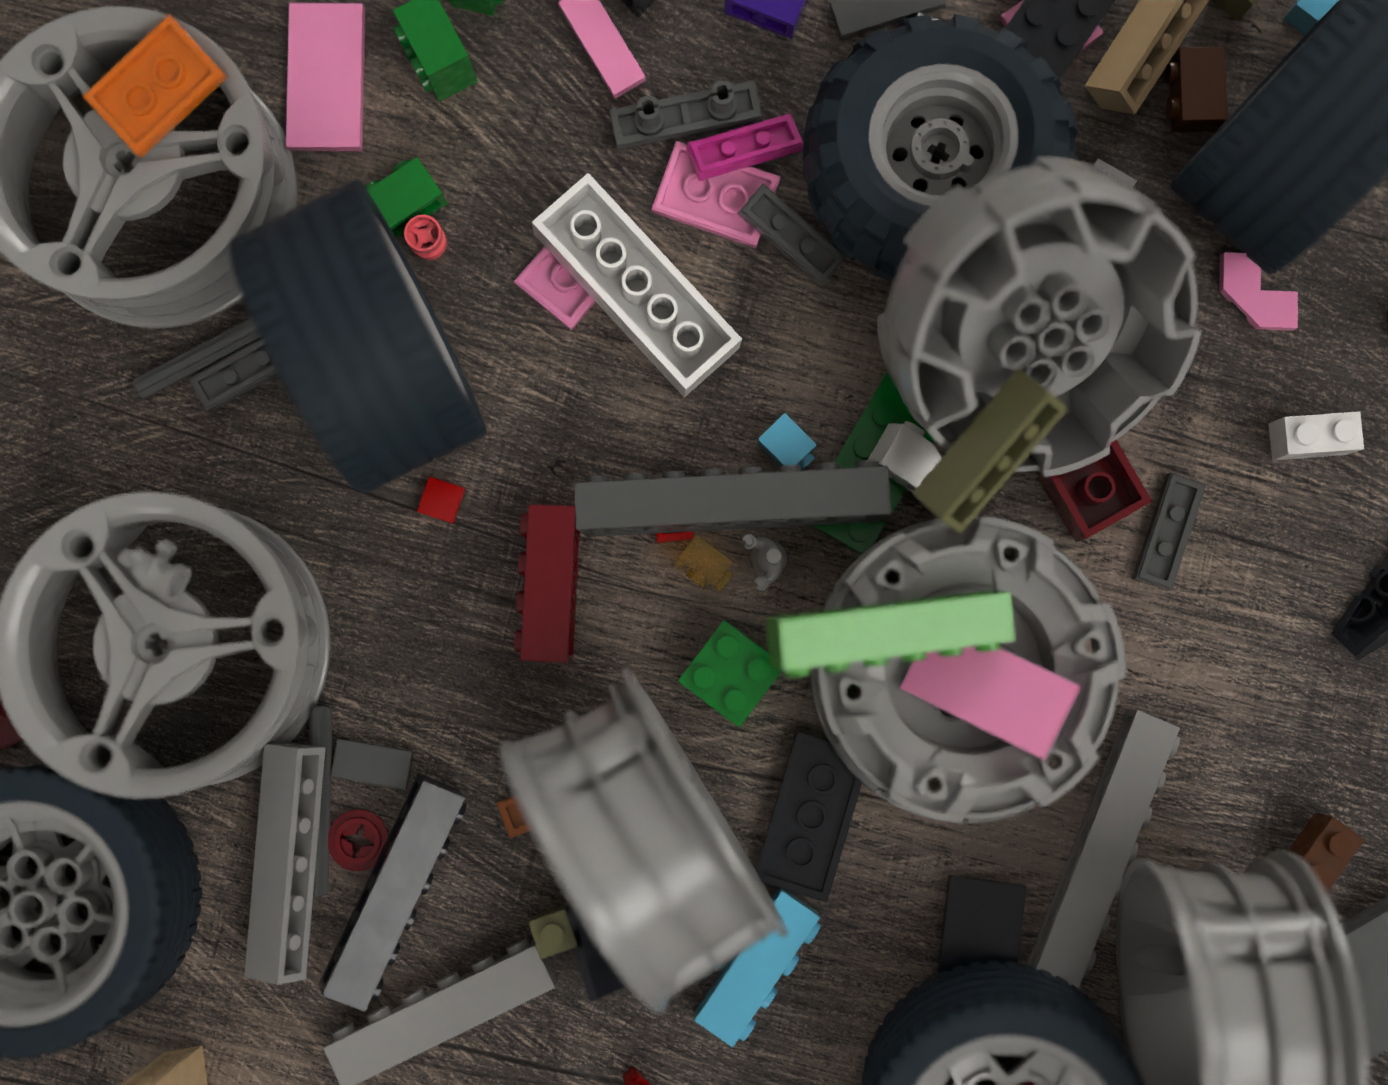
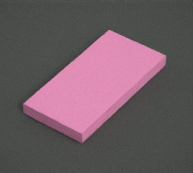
[286,3,365,151]
[900,646,1081,761]

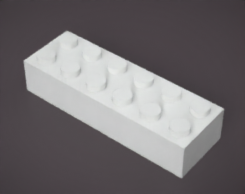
[532,173,742,398]

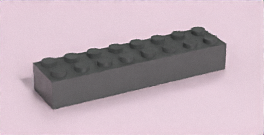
[575,460,891,537]

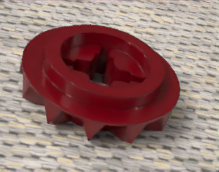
[328,810,389,871]

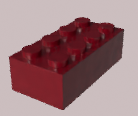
[514,504,580,663]

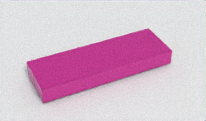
[686,113,803,181]

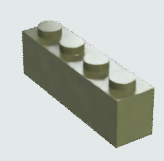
[912,368,1068,534]

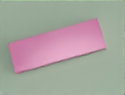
[558,0,646,99]

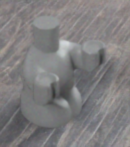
[742,534,788,592]
[117,539,192,604]

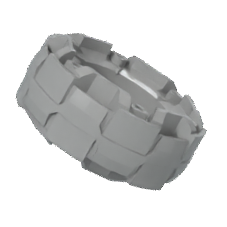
[877,157,1202,477]
[810,516,1126,823]

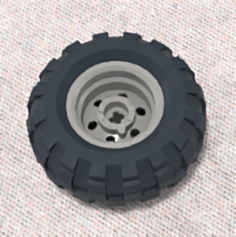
[803,14,1079,282]

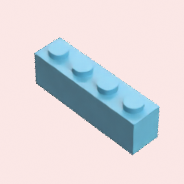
[694,887,821,1048]

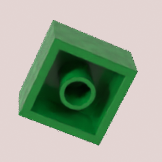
[393,0,478,102]
[678,620,782,728]

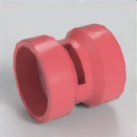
[404,215,447,260]

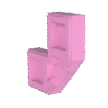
[1219,252,1298,331]

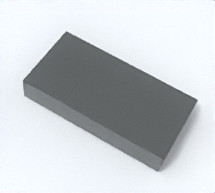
[330,738,414,790]

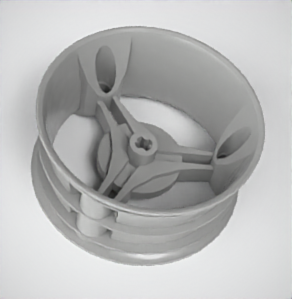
[0,6,298,329]
[0,492,331,798]
[500,666,789,1014]
[1116,851,1367,1085]

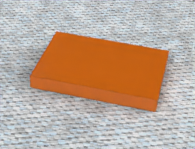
[83,14,228,158]

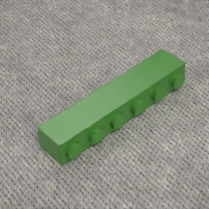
[766,590,1015,677]

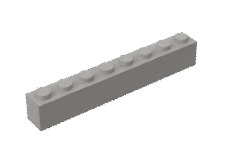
[1026,709,1180,991]

